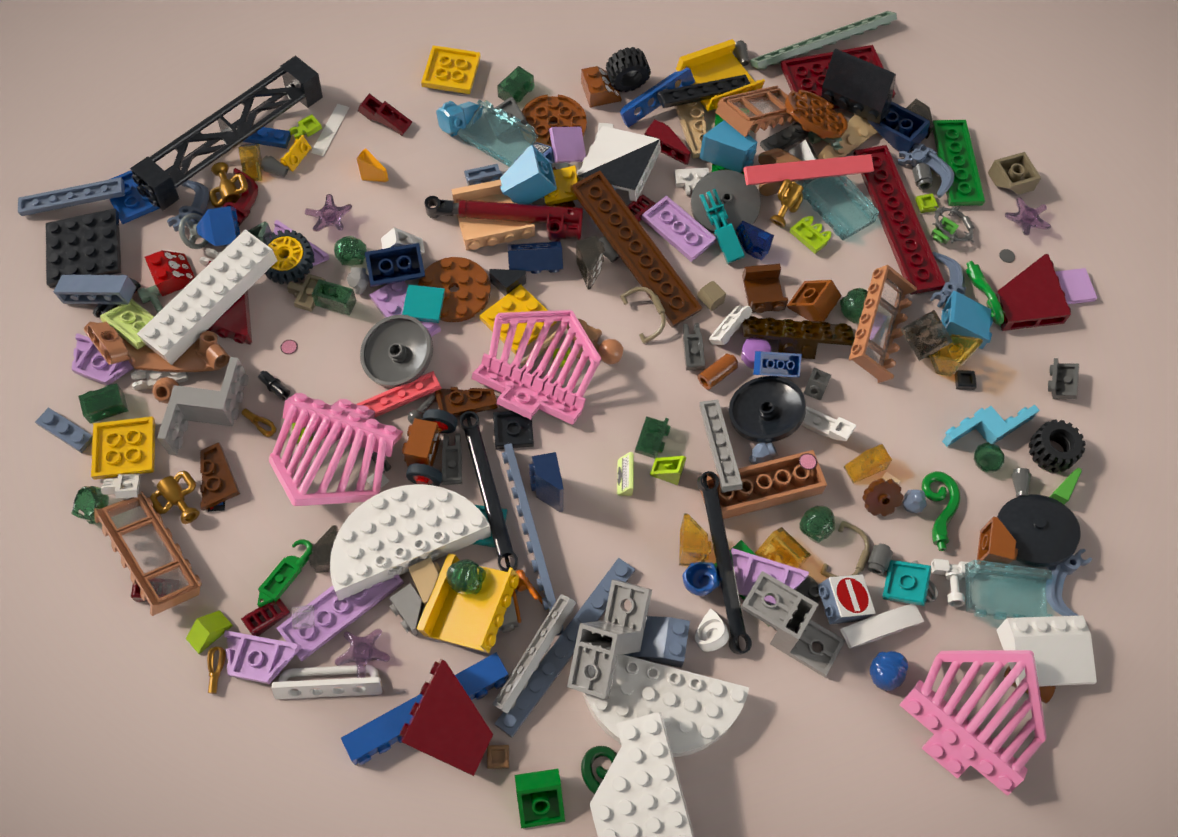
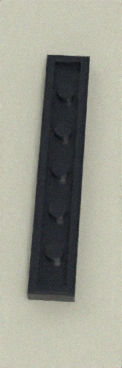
[657,74,751,108]

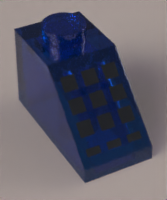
[735,221,774,260]

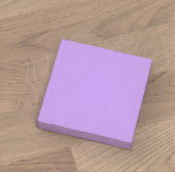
[549,127,586,163]
[1055,268,1097,304]

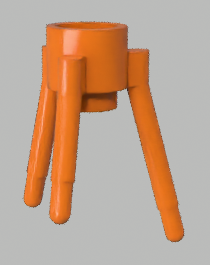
[512,570,543,623]

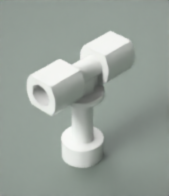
[931,559,976,607]

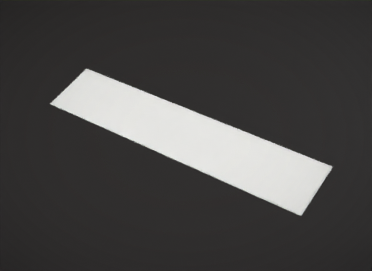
[311,104,350,156]

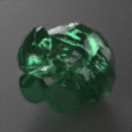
[334,236,367,266]
[840,288,868,324]
[71,486,109,524]
[799,505,835,543]
[446,559,486,594]

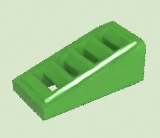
[1049,468,1082,505]

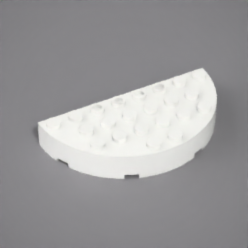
[330,484,491,601]
[583,655,749,757]

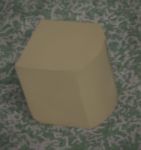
[697,281,726,311]

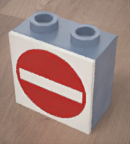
[817,574,876,624]

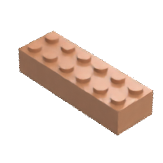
[700,450,827,519]

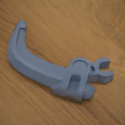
[898,143,954,198]
[167,180,209,232]
[930,252,966,307]
[1045,549,1092,616]

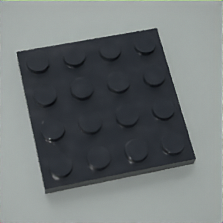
[46,208,121,288]

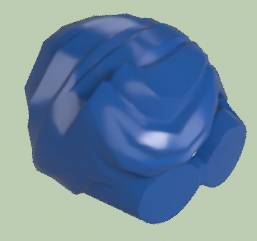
[682,562,720,596]
[870,651,908,691]

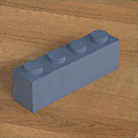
[53,274,136,305]

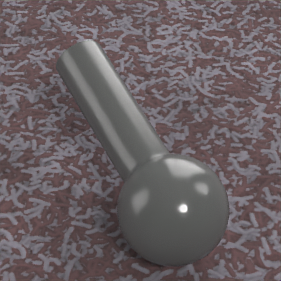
[408,394,437,424]

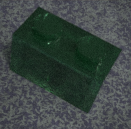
[497,66,534,103]
[312,279,357,316]
[78,383,128,424]

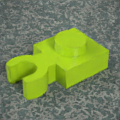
[289,114,322,140]

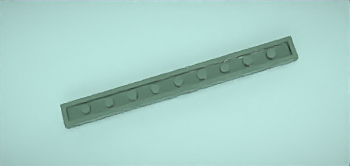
[750,11,897,70]

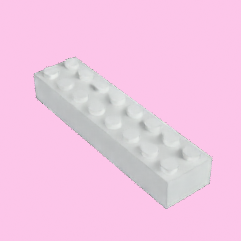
[137,229,278,365]

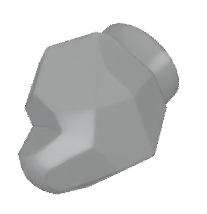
[347,267,369,295]

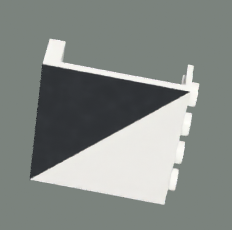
[577,126,661,202]

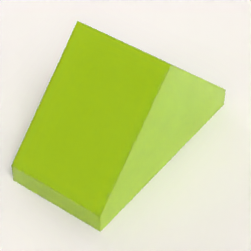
[649,456,686,485]
[186,610,233,654]

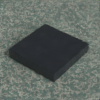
[493,411,534,450]

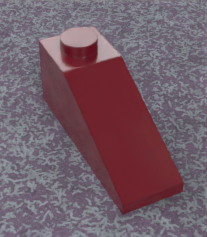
[644,119,691,165]

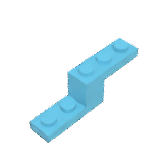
[942,405,1040,447]

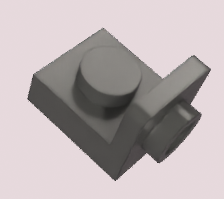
[804,368,831,400]

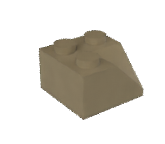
[988,152,1041,195]

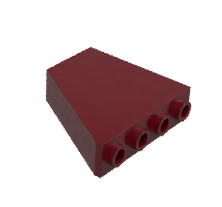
[996,254,1071,331]
[205,261,252,345]
[399,659,493,776]

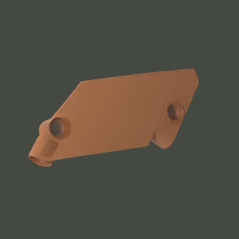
[84,322,230,372]

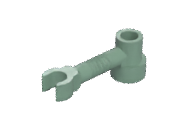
[808,131,843,150]
[137,285,163,313]

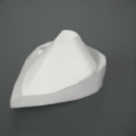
[695,608,729,652]

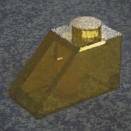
[238,143,262,181]
[844,444,892,483]

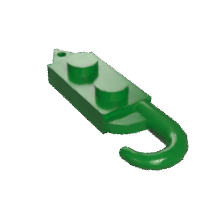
[257,539,314,607]

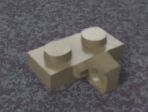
[287,274,326,312]

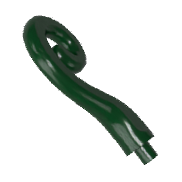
[581,746,617,794]

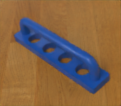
[620,67,695,127]

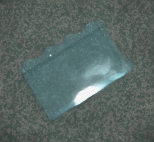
[457,100,538,167]
[802,175,879,240]
[965,560,1053,620]

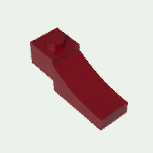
[357,93,412,136]

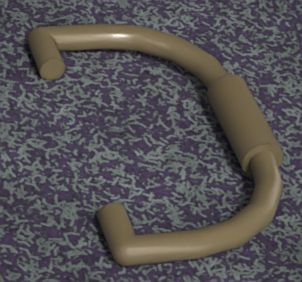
[620,287,666,344]
[820,521,870,578]

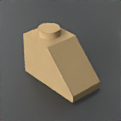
[408,557,441,606]

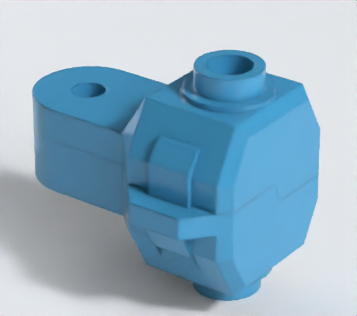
[436,101,483,137]

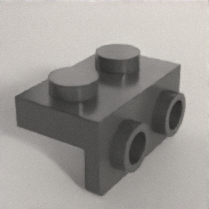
[1048,358,1080,399]

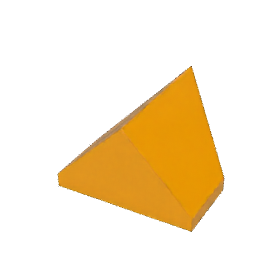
[356,148,389,182]

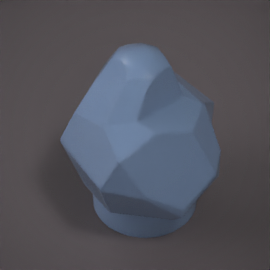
[749,442,778,465]
[902,490,927,513]

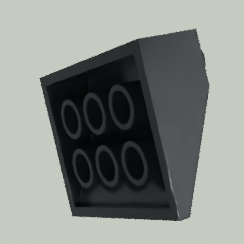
[821,48,896,124]

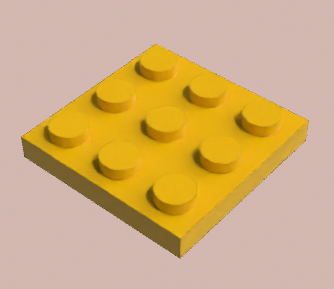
[421,45,481,94]
[479,284,557,355]
[91,416,155,480]

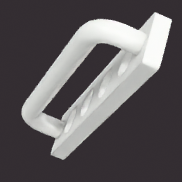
[271,665,383,699]

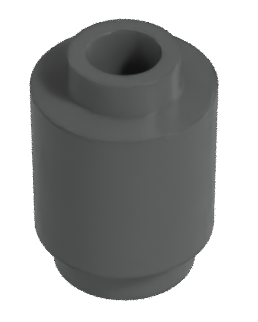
[912,163,933,190]
[867,543,893,575]

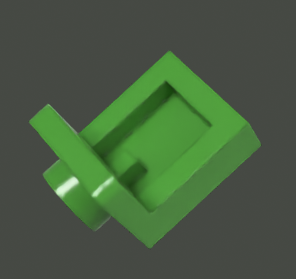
[931,216,959,244]

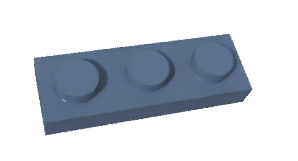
[35,407,93,453]

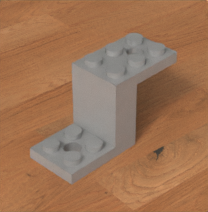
[157,357,248,455]
[741,571,845,677]
[567,579,652,700]

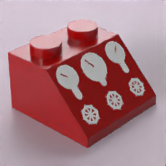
[144,250,195,297]

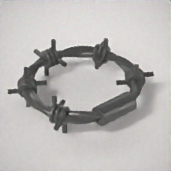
[932,206,975,243]

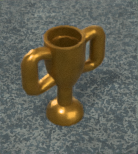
[209,162,248,208]
[769,179,804,227]
[150,470,200,524]

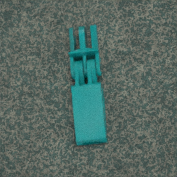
[699,188,745,264]

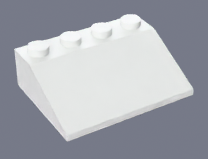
[997,615,1097,687]

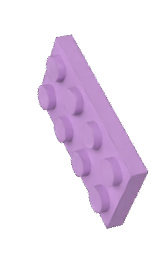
[641,195,717,262]
[370,281,441,337]

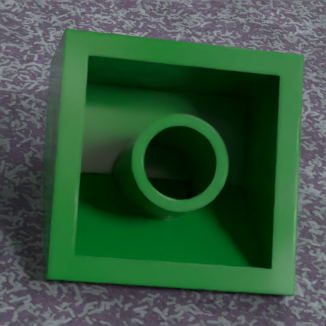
[515,768,565,829]

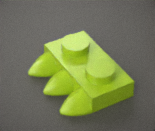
[790,216,831,254]

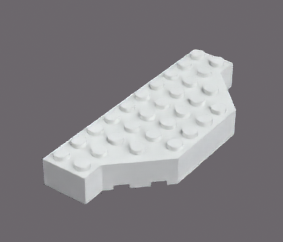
[590,712,694,837]

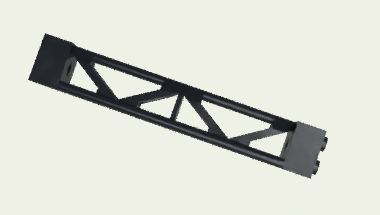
[130,55,323,211]

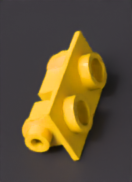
[280,135,312,172]

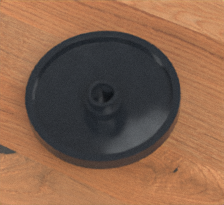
[729,376,806,443]
[997,494,1081,567]

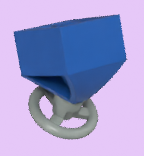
[179,206,240,249]

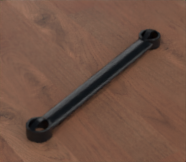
[460,411,518,572]
[697,471,752,654]

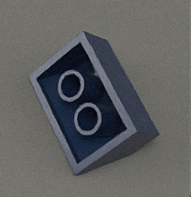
[507,241,563,274]
[365,243,425,287]
[529,452,564,512]

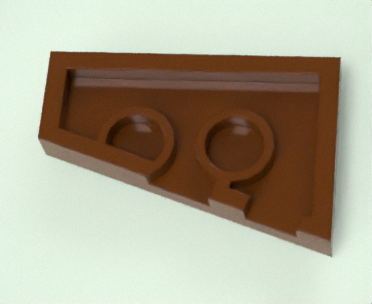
[435,387,498,417]
[200,442,240,511]

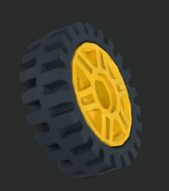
[263,230,315,285]

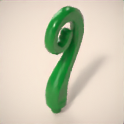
[966,261,1004,325]
[921,471,960,551]

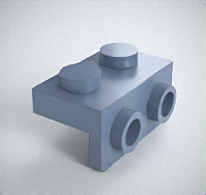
[464,163,502,186]

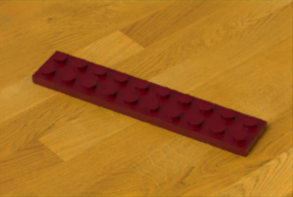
[853,145,945,295]

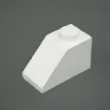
[381,227,425,255]

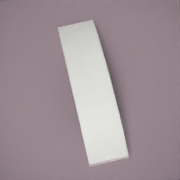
[801,406,856,441]

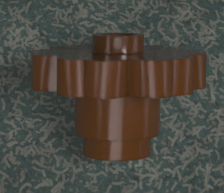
[862,478,904,517]

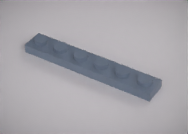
[18,177,125,216]

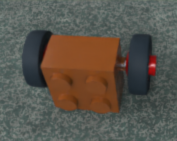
[402,409,458,486]

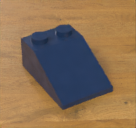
[868,102,930,153]

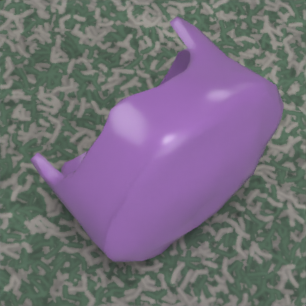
[741,338,771,369]

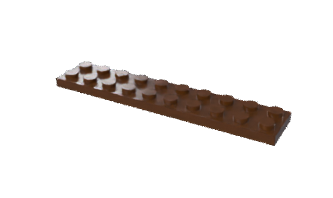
[570,170,702,328]

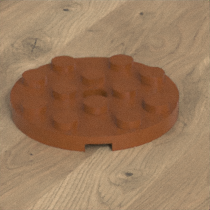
[785,90,848,139]
[520,94,587,150]
[418,257,491,322]

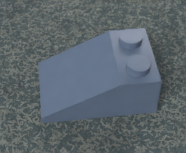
[623,616,690,668]

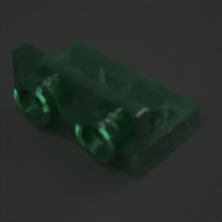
[635,416,671,459]

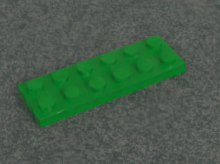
[931,120,985,206]

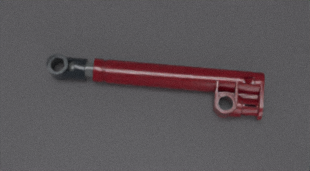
[424,196,583,242]

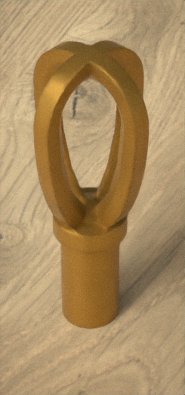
[241,408,277,437]
[207,646,226,694]

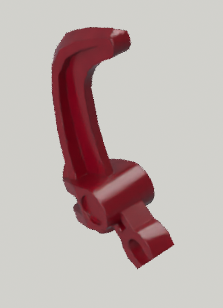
[223,168,258,226]

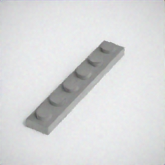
[699,399,742,492]
[493,594,576,714]

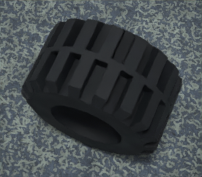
[606,47,651,92]
[1028,419,1086,473]

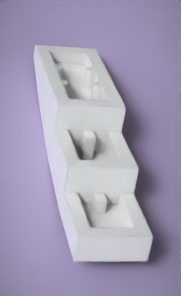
[840,604,924,649]

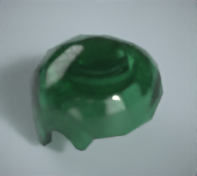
[974,442,1005,473]

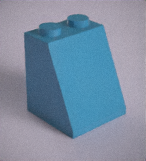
[699,120,758,173]
[500,145,557,204]
[939,291,993,349]

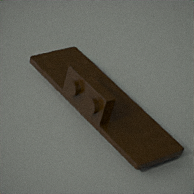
[742,316,855,359]

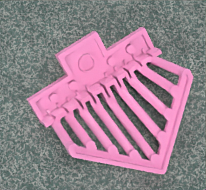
[471,310,601,425]
[269,393,403,506]
[900,650,1047,796]

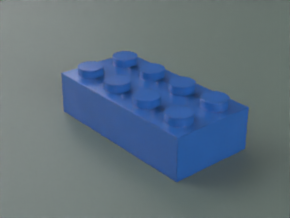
[753,351,802,377]

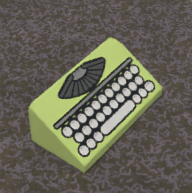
[617,452,634,496]

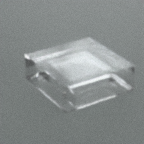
[292,605,315,630]

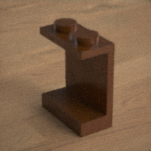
[742,263,788,313]

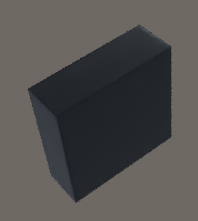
[954,370,977,390]

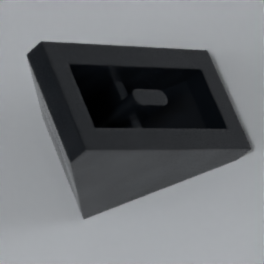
[489,269,526,296]

